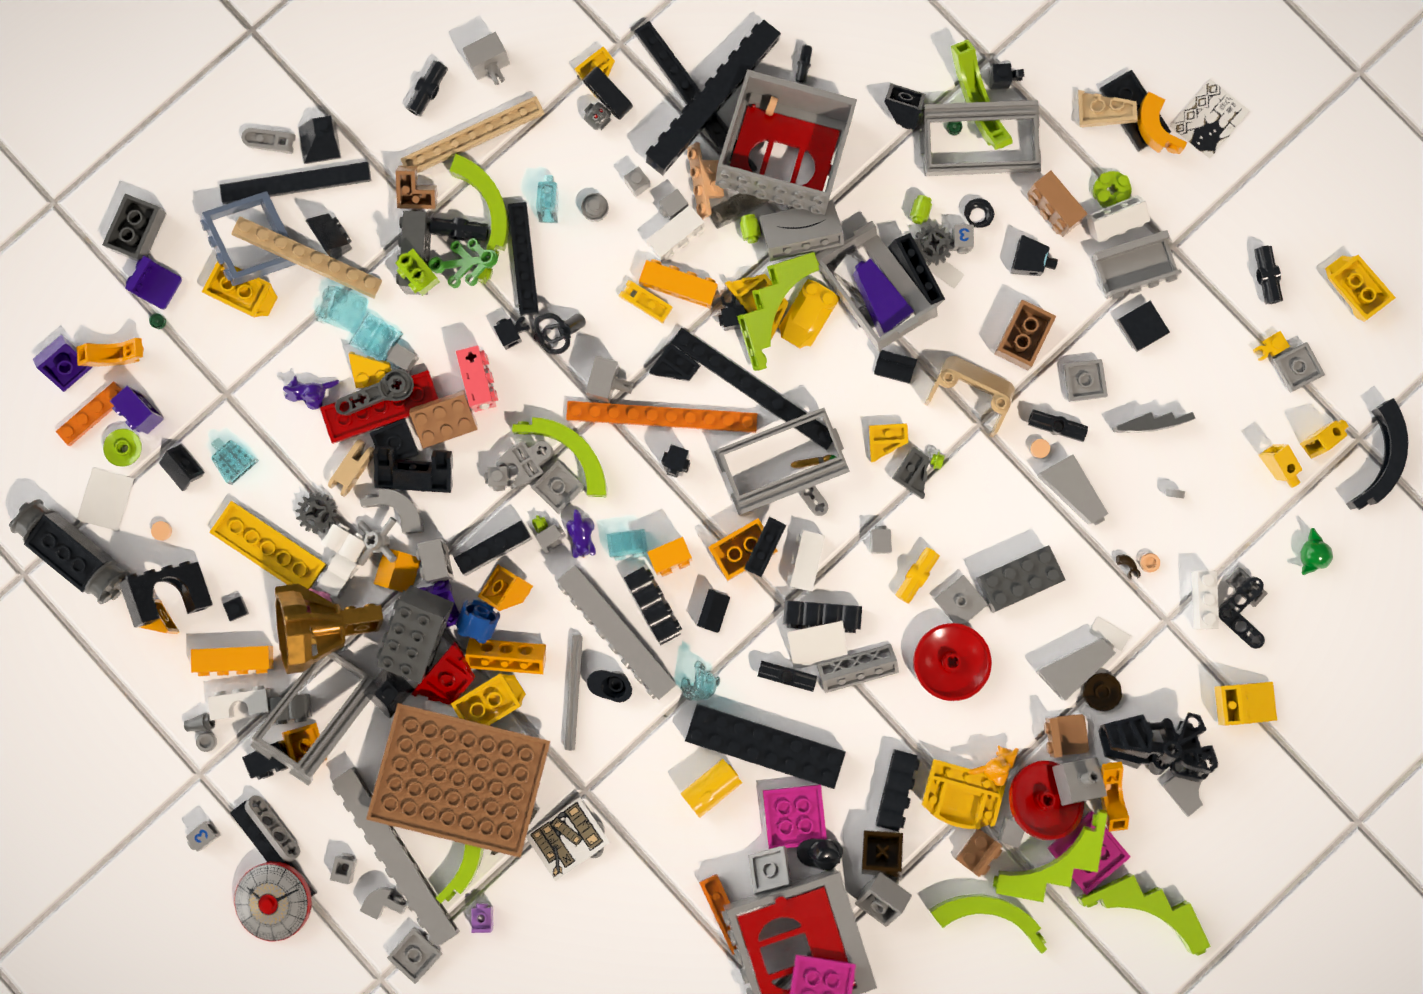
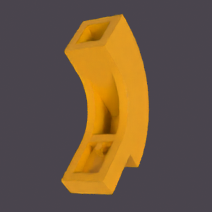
[1137,92,1187,154]
[76,338,144,367]
[1101,761,1129,832]

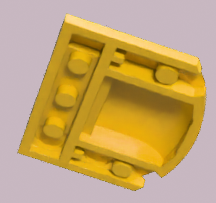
[921,759,1007,829]

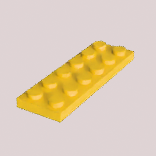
[209,501,327,589]

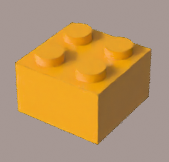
[647,537,693,577]

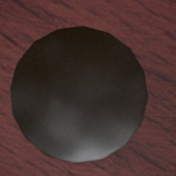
[1083,673,1122,711]

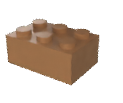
[1027,170,1088,237]
[994,299,1056,371]
[409,390,478,449]

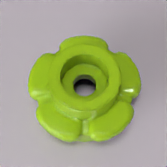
[930,451,945,470]
[532,515,548,533]

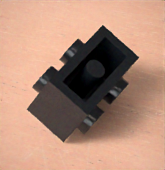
[661,444,691,478]

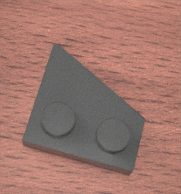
[892,447,929,499]

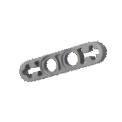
[245,795,300,862]

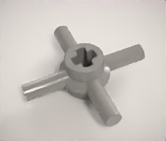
[357,517,397,566]

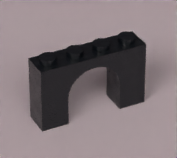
[119,561,213,628]

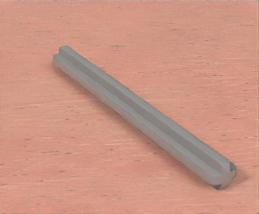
[564,635,583,751]

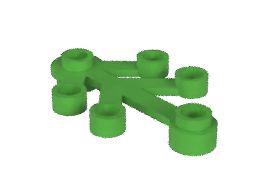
[428,238,498,288]

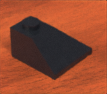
[884,83,926,130]
[298,115,341,164]
[363,669,414,718]

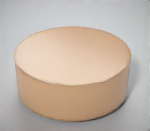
[765,96,778,116]
[1030,439,1050,459]
[151,521,172,541]
[1140,553,1160,573]

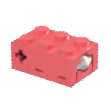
[456,345,499,412]

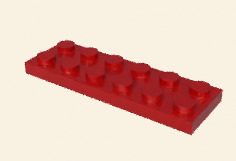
[320,370,439,444]

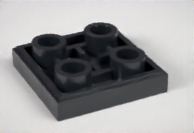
[1117,300,1170,353]

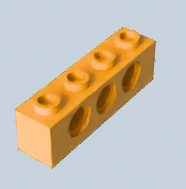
[465,638,546,675]

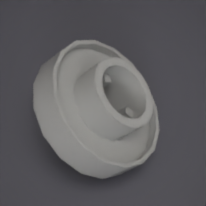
[581,193,609,222]

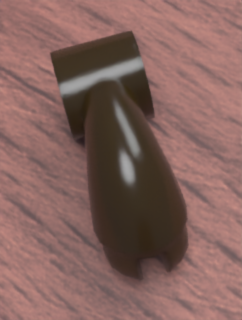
[1116,554,1141,580]

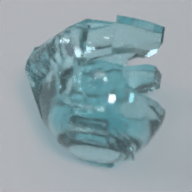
[680,660,720,701]

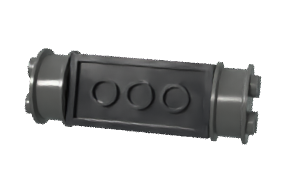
[9,499,130,605]

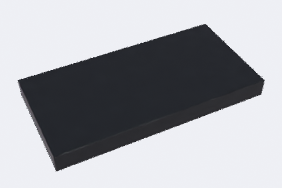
[1099,70,1171,152]

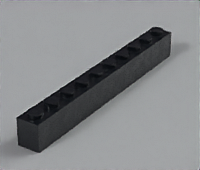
[645,20,781,176]

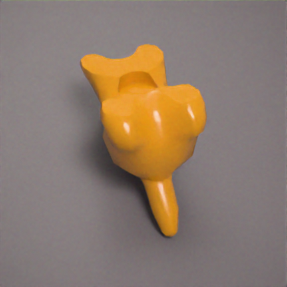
[968,745,1019,786]

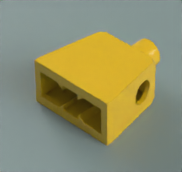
[1300,420,1349,459]
[1258,444,1302,488]

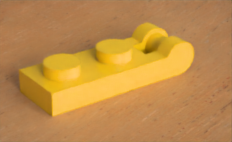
[618,280,673,324]

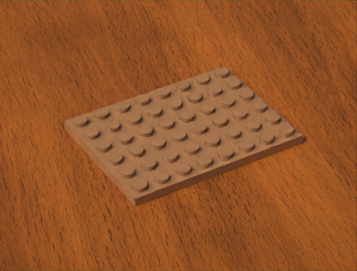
[366,703,551,858]

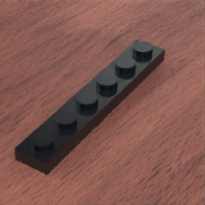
[508,202,539,316]
[230,800,318,898]

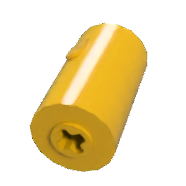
[680,758,742,818]

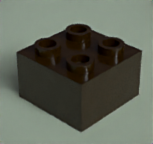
[861,830,903,877]

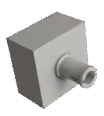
[462,31,510,85]
[585,356,634,404]
[1052,757,1107,806]
[854,872,912,927]

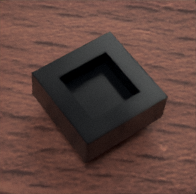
[223,596,249,622]

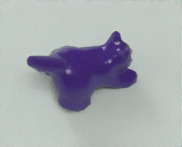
[282,376,339,410]
[566,509,596,558]

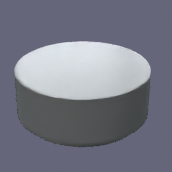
[1165,489,1186,499]
[196,732,217,752]

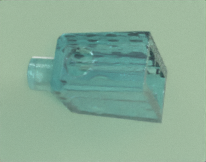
[536,175,559,223]
[211,437,259,485]

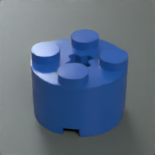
[456,599,501,643]

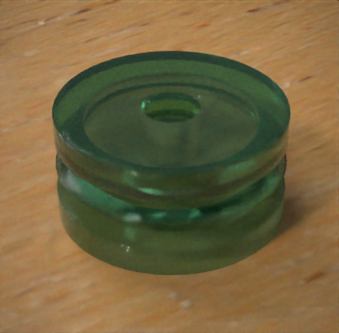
[947,122,963,136]
[149,313,166,330]

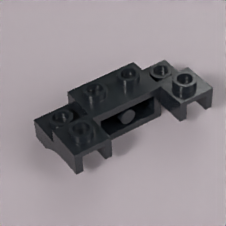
[373,446,453,493]

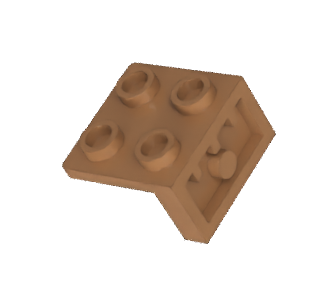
[955,829,1003,877]

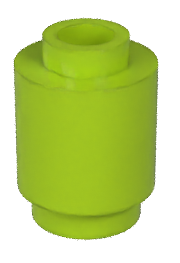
[909,195,932,225]
[739,214,762,244]

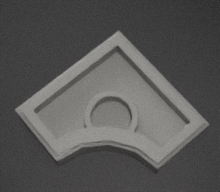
[1162,767,1203,817]

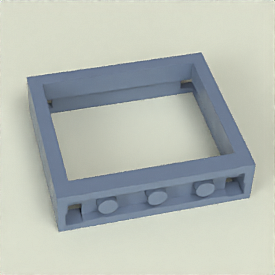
[200,191,296,286]

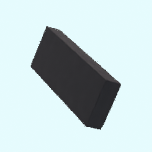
[744,517,787,577]

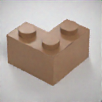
[395,166,438,209]

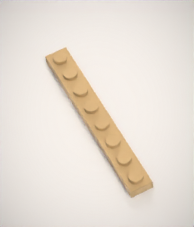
[400,96,545,173]
[231,216,383,299]

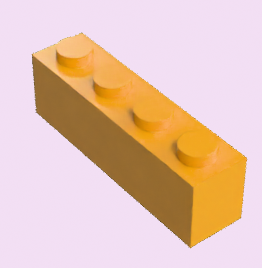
[639,259,718,309]
[191,646,274,676]

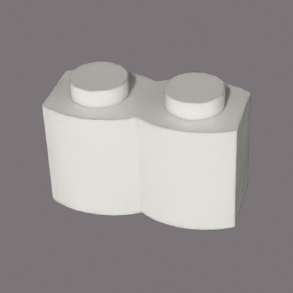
[321,523,366,563]
[317,553,359,599]

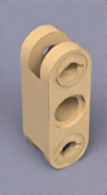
[328,439,375,497]

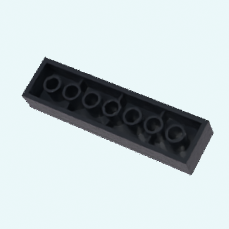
[685,704,846,789]

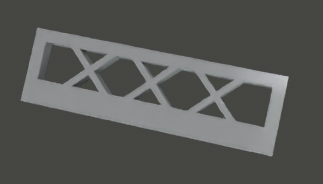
[817,644,899,693]

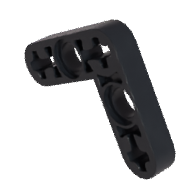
[1218,576,1265,649]

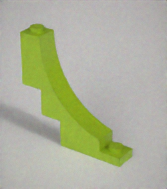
[737,252,819,371]
[992,809,1107,903]
[1077,873,1211,956]

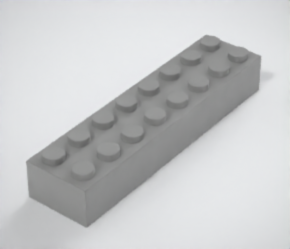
[557,565,677,700]

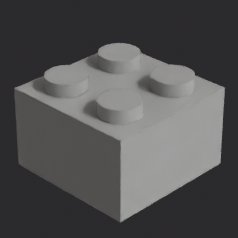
[416,538,454,584]

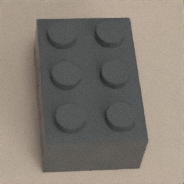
[102,193,167,262]

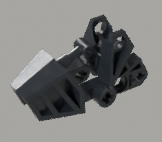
[1098,712,1218,782]

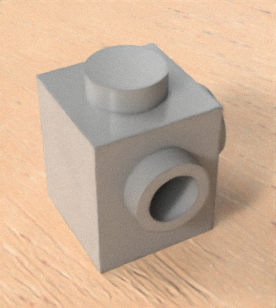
[484,466,510,491]

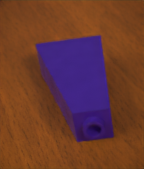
[852,258,914,337]

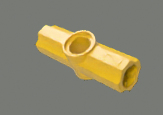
[895,547,940,604]

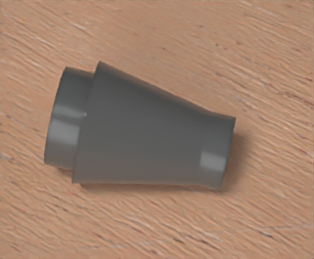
[184,712,215,732]

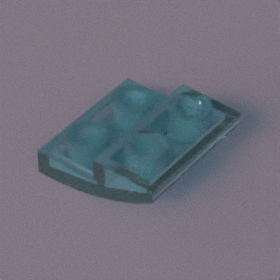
[349,312,404,361]

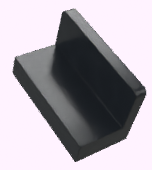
[874,350,918,384]
[159,444,205,491]
[697,589,730,633]

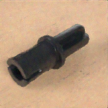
[795,45,812,84]

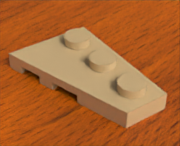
[1078,90,1138,128]

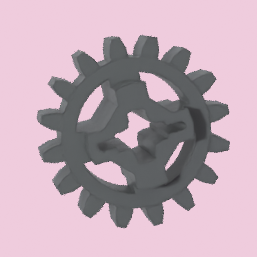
[914,224,954,266]
[295,492,339,534]

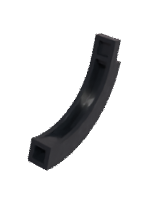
[1346,398,1408,510]

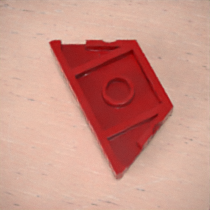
[411,642,475,705]

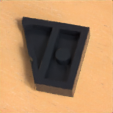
[648,343,701,382]

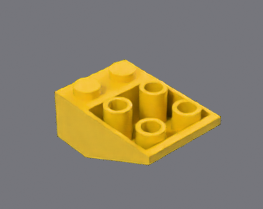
[1214,682,1277,726]

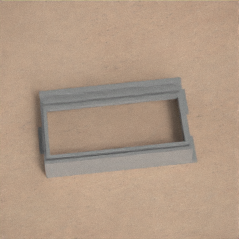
[919,100,1041,176]
[815,221,938,352]
[714,407,850,515]
[250,651,375,786]

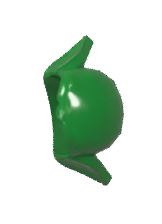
[1300,528,1333,575]

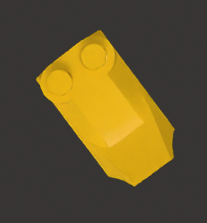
[1325,254,1396,322]
[202,261,278,318]
[778,279,840,349]
[451,673,526,726]

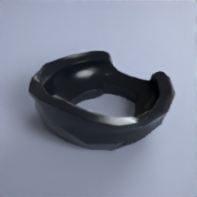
[964,198,995,228]

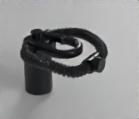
[533,313,586,355]

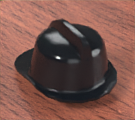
[587,670,632,703]
[797,838,843,871]

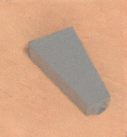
[1037,454,1109,526]
[1036,639,1116,701]

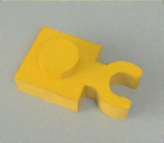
[1253,331,1291,361]

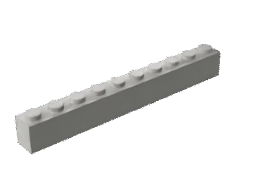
[332,767,460,948]

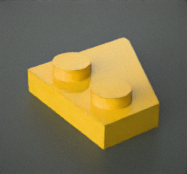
[574,46,615,99]
[348,351,392,389]
[869,423,908,462]

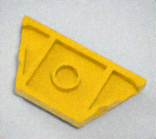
[725,274,789,340]

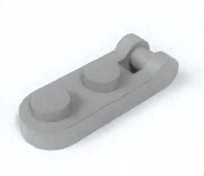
[241,128,296,154]

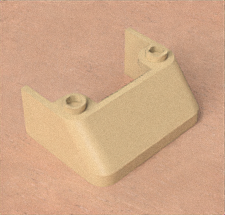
[924,356,1015,438]

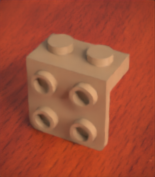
[1044,714,1089,758]

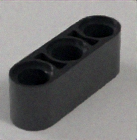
[582,66,633,120]

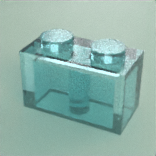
[606,529,648,561]

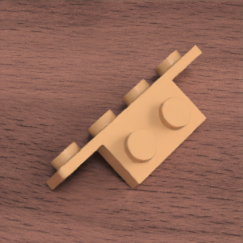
[687,142,725,220]

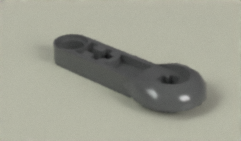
[335,369,414,416]

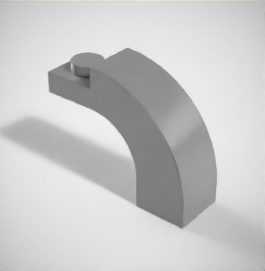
[360,489,424,534]

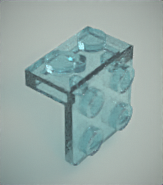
[315,285,369,334]

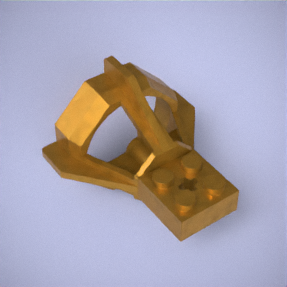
[275,584,384,674]

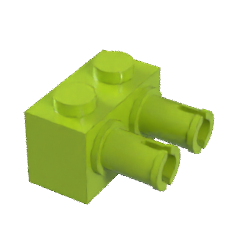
[395,249,440,296]

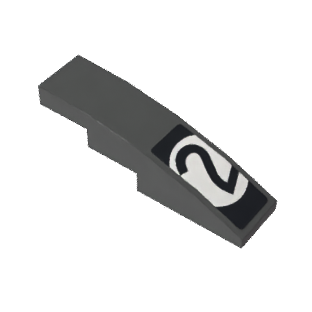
[1112,412,1196,433]

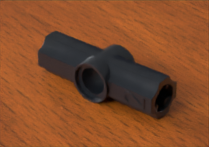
[406,60,448,117]
[430,217,489,241]
[1254,245,1283,305]
[1028,409,1088,442]
[757,660,818,692]

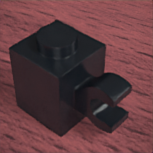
[989,63,1025,90]
[718,294,745,331]
[494,316,531,350]

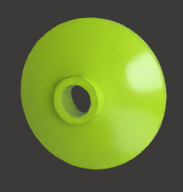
[103,429,142,467]

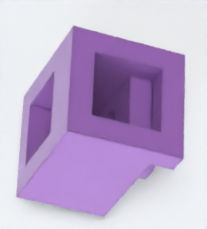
[471,903,493,933]

